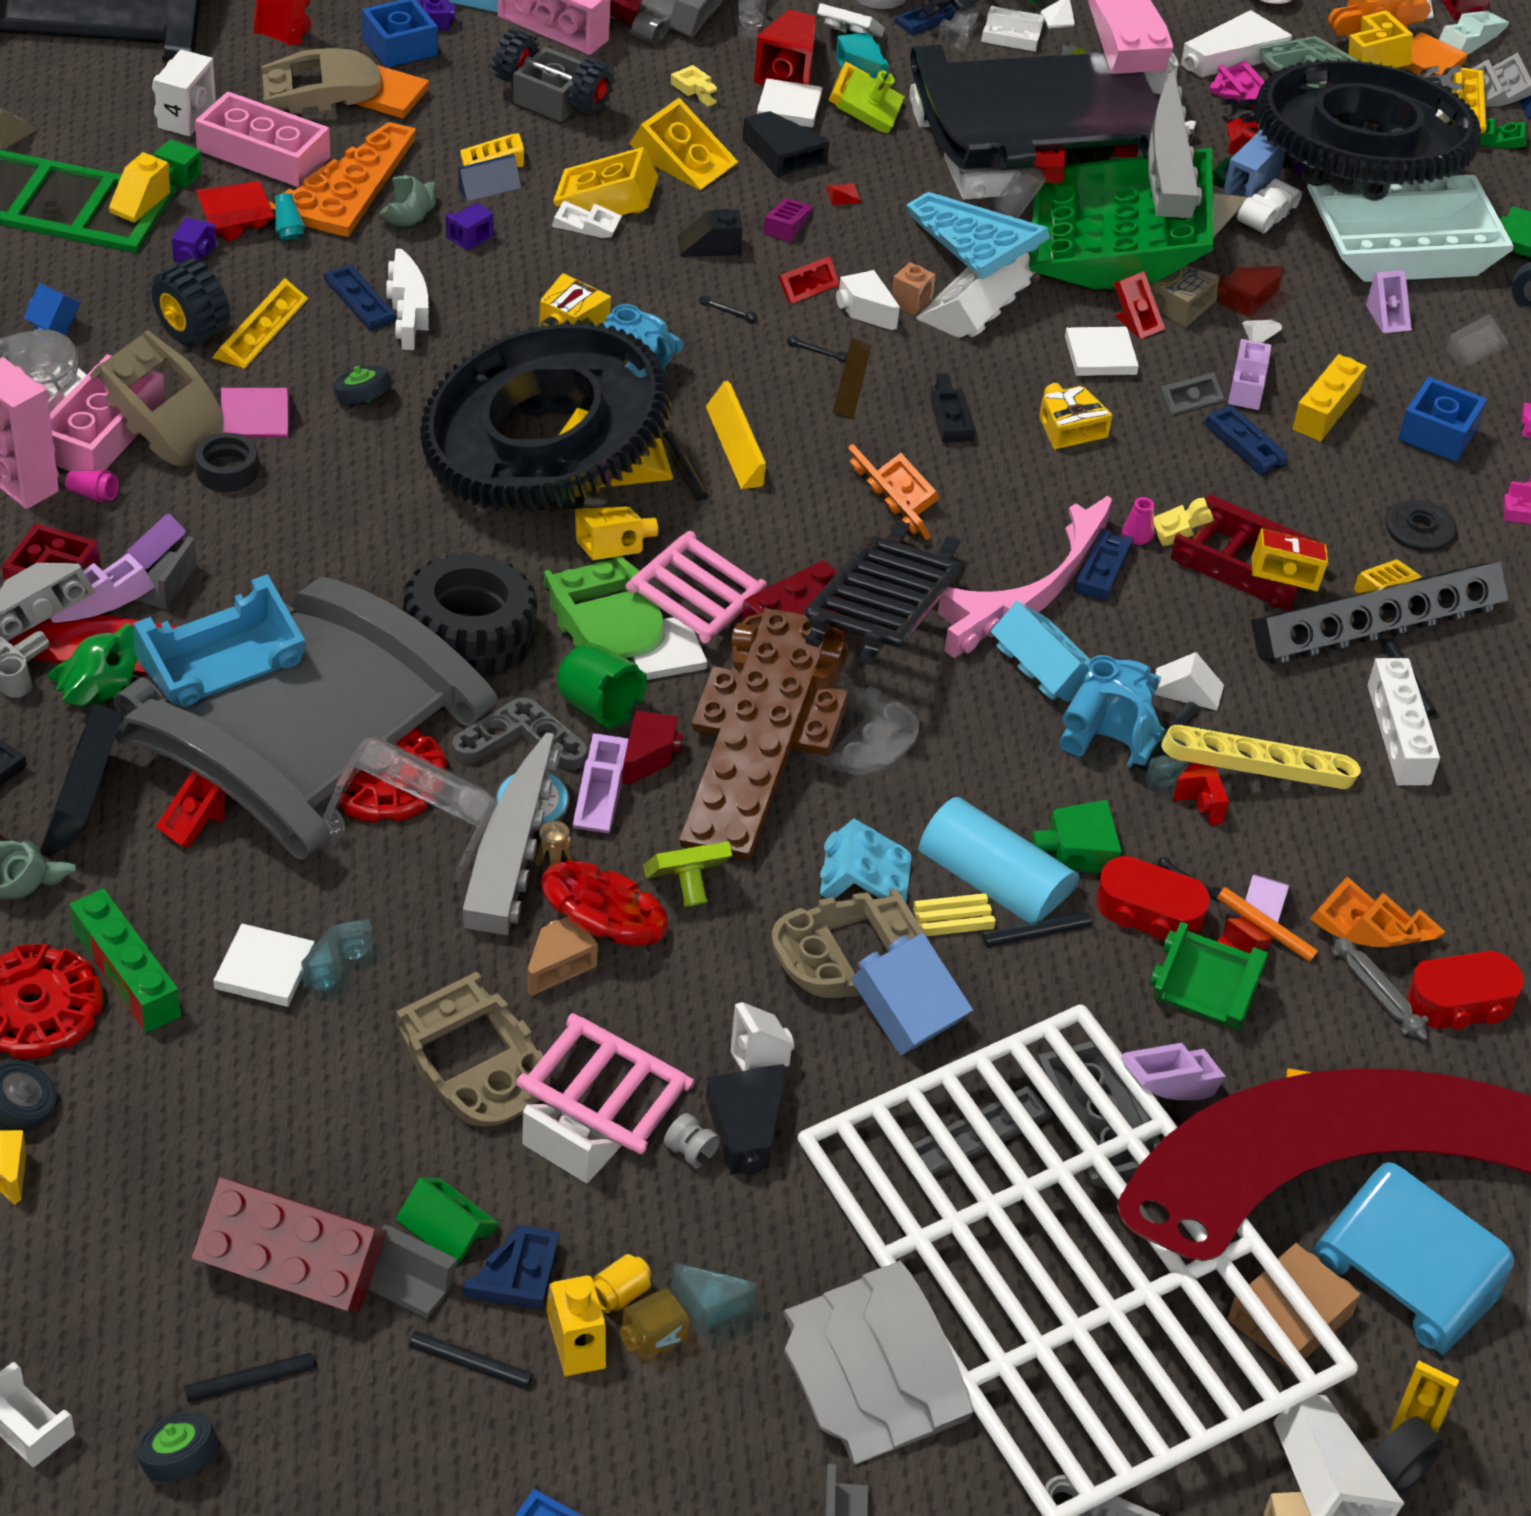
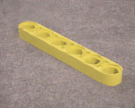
[1161,725,1361,789]

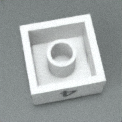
[152,50,216,136]

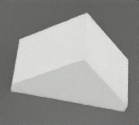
[1155,652,1224,710]

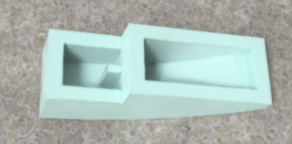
[1439,11,1509,54]

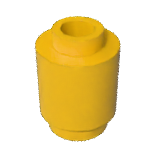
[593,1254,652,1313]

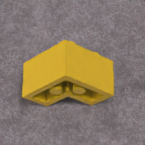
[1349,10,1413,69]

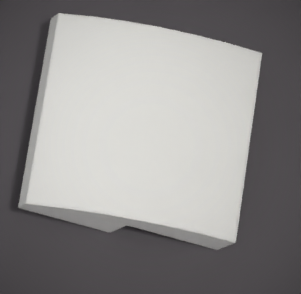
[981,6,1045,52]

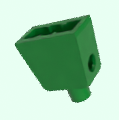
[1031,800,1122,873]

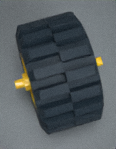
[150,259,231,348]

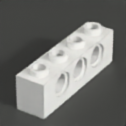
[1367,658,1440,785]

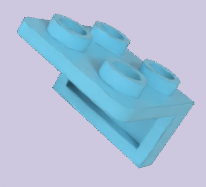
[820,818,911,903]

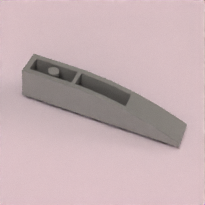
[1148,73,1202,218]
[463,733,560,935]

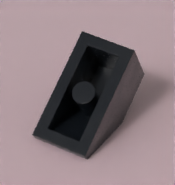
[677,209,743,257]

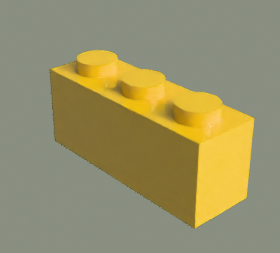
[1292,354,1367,442]

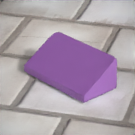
[117,513,186,570]

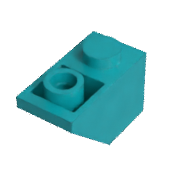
[836,33,889,81]

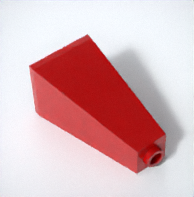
[754,9,815,85]

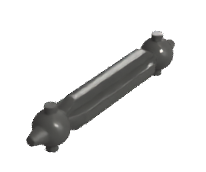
[1331,934,1429,1041]

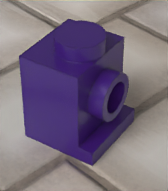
[417,0,455,30]
[446,203,493,251]
[172,217,216,263]

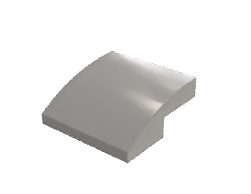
[1472,52,1531,107]

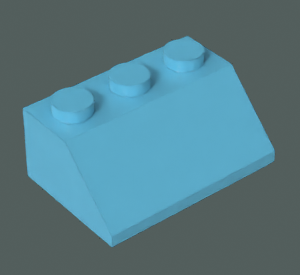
[990,601,1091,702]

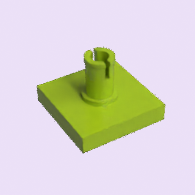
[837,68,905,133]
[643,841,732,907]

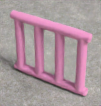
[626,531,768,643]
[516,1013,695,1155]

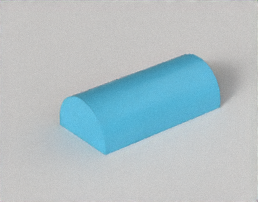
[918,797,1080,924]

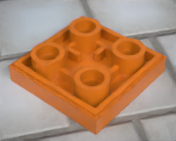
[1402,32,1468,76]
[355,65,429,119]

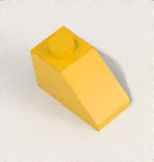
[109,152,170,223]

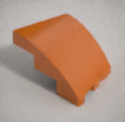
[1309,877,1446,947]

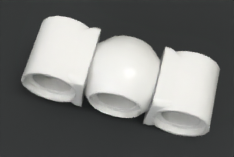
[1237,178,1302,234]

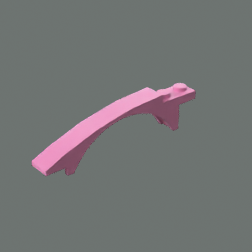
[938,496,1112,658]

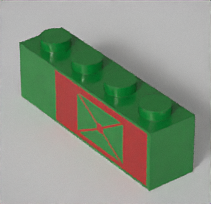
[69,888,181,1033]

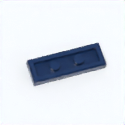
[894,4,976,36]
[323,265,397,331]

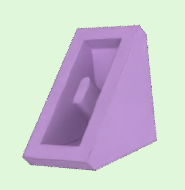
[1366,270,1412,333]
[1240,874,1289,938]

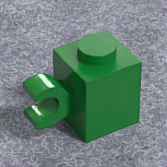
[154,139,202,189]

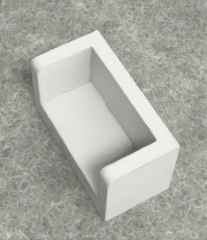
[0,1362,75,1468]

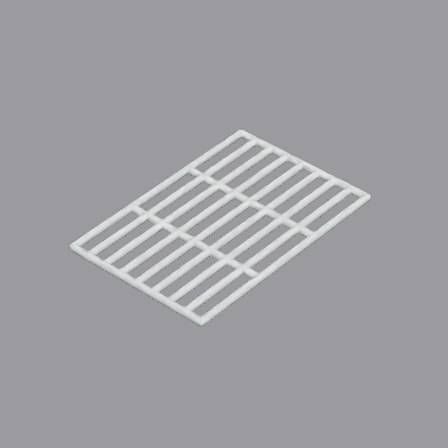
[798,1004,1358,1516]

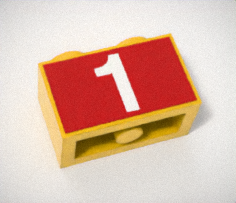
[1251,528,1328,591]

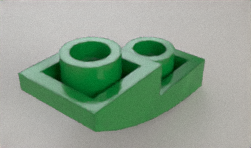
[1479,118,1528,149]

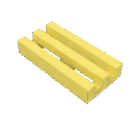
[913,893,995,936]

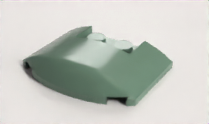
[1260,36,1358,90]

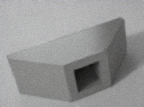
[0,563,96,641]

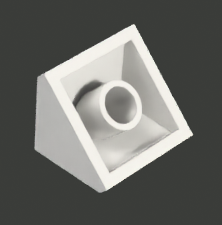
[522,1104,622,1183]

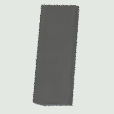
[1038,1036,1161,1191]

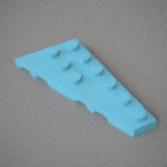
[906,192,1050,279]

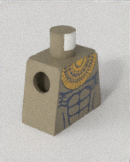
[1149,266,1219,327]

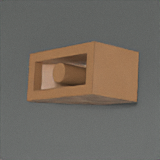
[527,916,598,996]

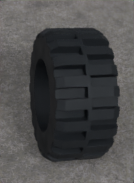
[403,552,537,678]

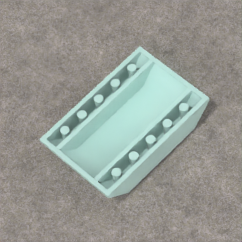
[1307,175,1514,282]

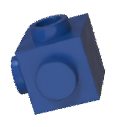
[24,283,81,337]

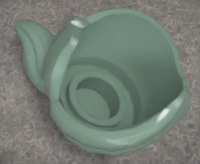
[380,175,436,227]
[0,840,76,900]

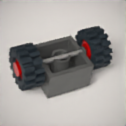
[492,28,615,122]

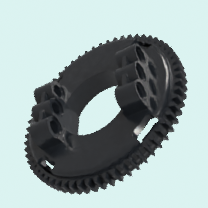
[1254,58,1481,201]
[420,320,672,513]

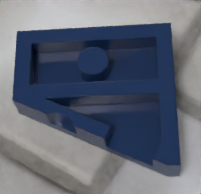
[463,1225,560,1310]

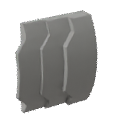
[783,1261,973,1465]

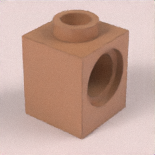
[891,262,936,316]

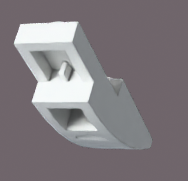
[386,249,429,350]

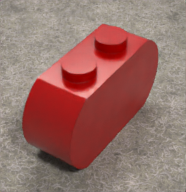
[1096,856,1209,940]
[1406,950,1524,1030]

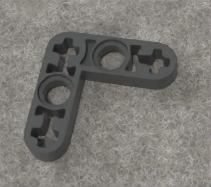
[452,698,587,770]

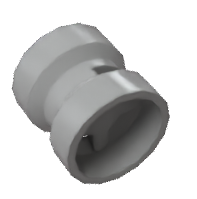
[664,1113,720,1169]

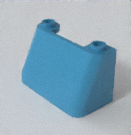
[134,574,305,707]
[1312,1162,1514,1356]

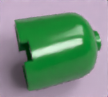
[557,643,647,729]

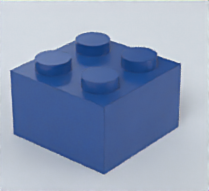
[361,0,438,68]
[1398,376,1487,462]

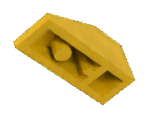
[1388,1361,1459,1435]

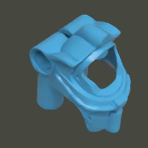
[604,304,684,377]
[1059,655,1165,769]

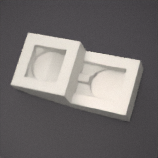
[552,201,622,238]

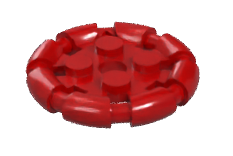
[326,728,449,823]
[541,861,669,946]
[0,944,104,1060]

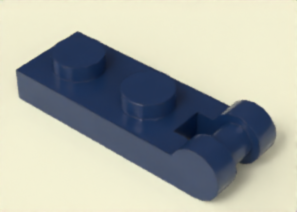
[1205,405,1288,476]
[1075,528,1134,601]

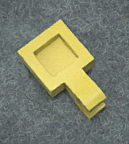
[671,65,717,107]
[1154,498,1214,546]

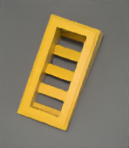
[460,133,524,167]
[1354,559,1422,593]

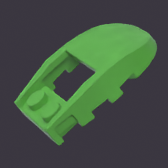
[543,556,665,658]

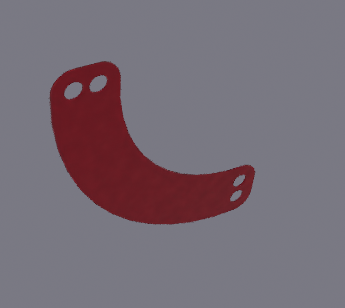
[1118,1068,1531,1261]

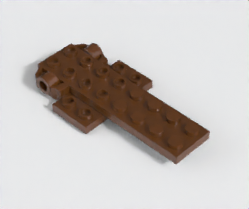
[679,608,849,861]

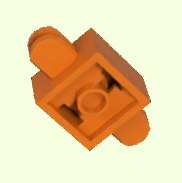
[1328,0,1431,38]

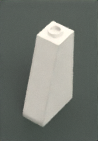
[1181,10,1292,77]
[1273,1394,1404,1516]

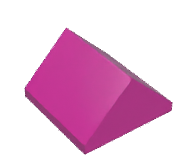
[221,388,290,437]

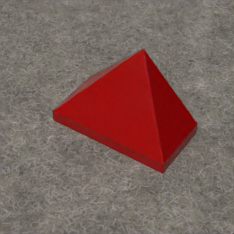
[778,256,840,304]

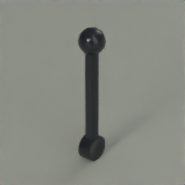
[699,295,757,323]
[787,335,848,362]
[1157,857,1222,901]

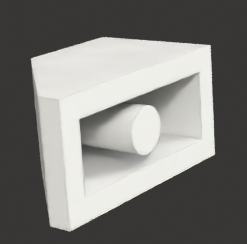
[836,270,900,330]
[730,1002,794,1071]

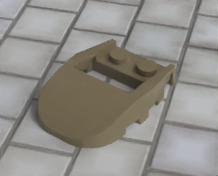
[261,48,381,114]
[90,330,223,466]
[772,889,934,998]
[396,971,550,1127]

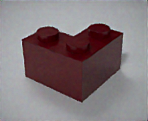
[2,523,101,582]

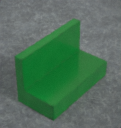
[396,1177,499,1266]

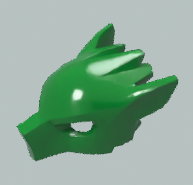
[47,622,137,706]

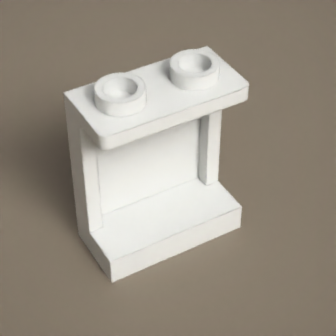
[944,152,1022,199]

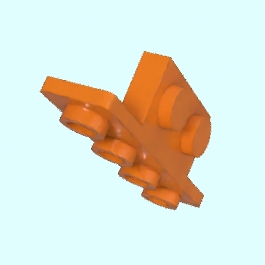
[847,444,940,540]

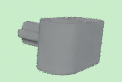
[0,631,50,698]

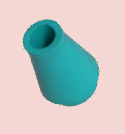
[274,193,306,241]

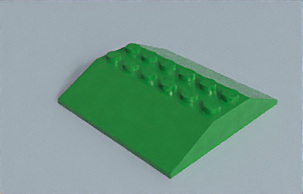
[1029,148,1214,290]

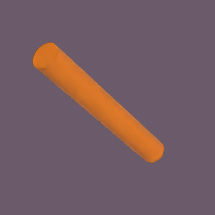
[1216,887,1318,963]

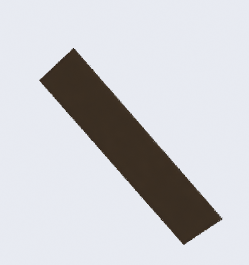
[833,338,872,419]

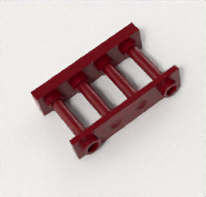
[1170,494,1329,611]

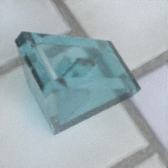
[672,1263,757,1335]

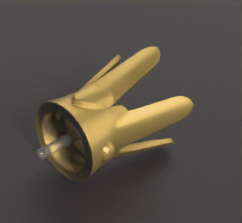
[535,821,573,867]

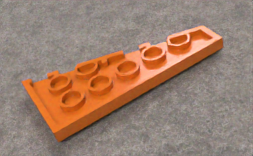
[269,122,416,237]

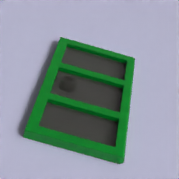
[0,150,177,253]

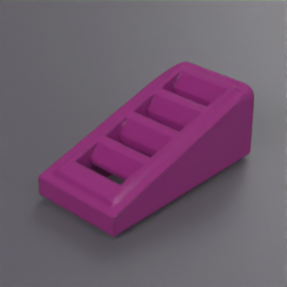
[763,198,813,242]

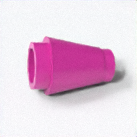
[65,470,119,503]
[1122,497,1155,545]

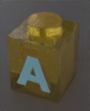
[620,1287,689,1361]

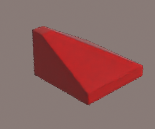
[825,183,861,205]

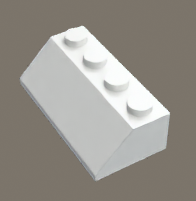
[916,253,1036,338]

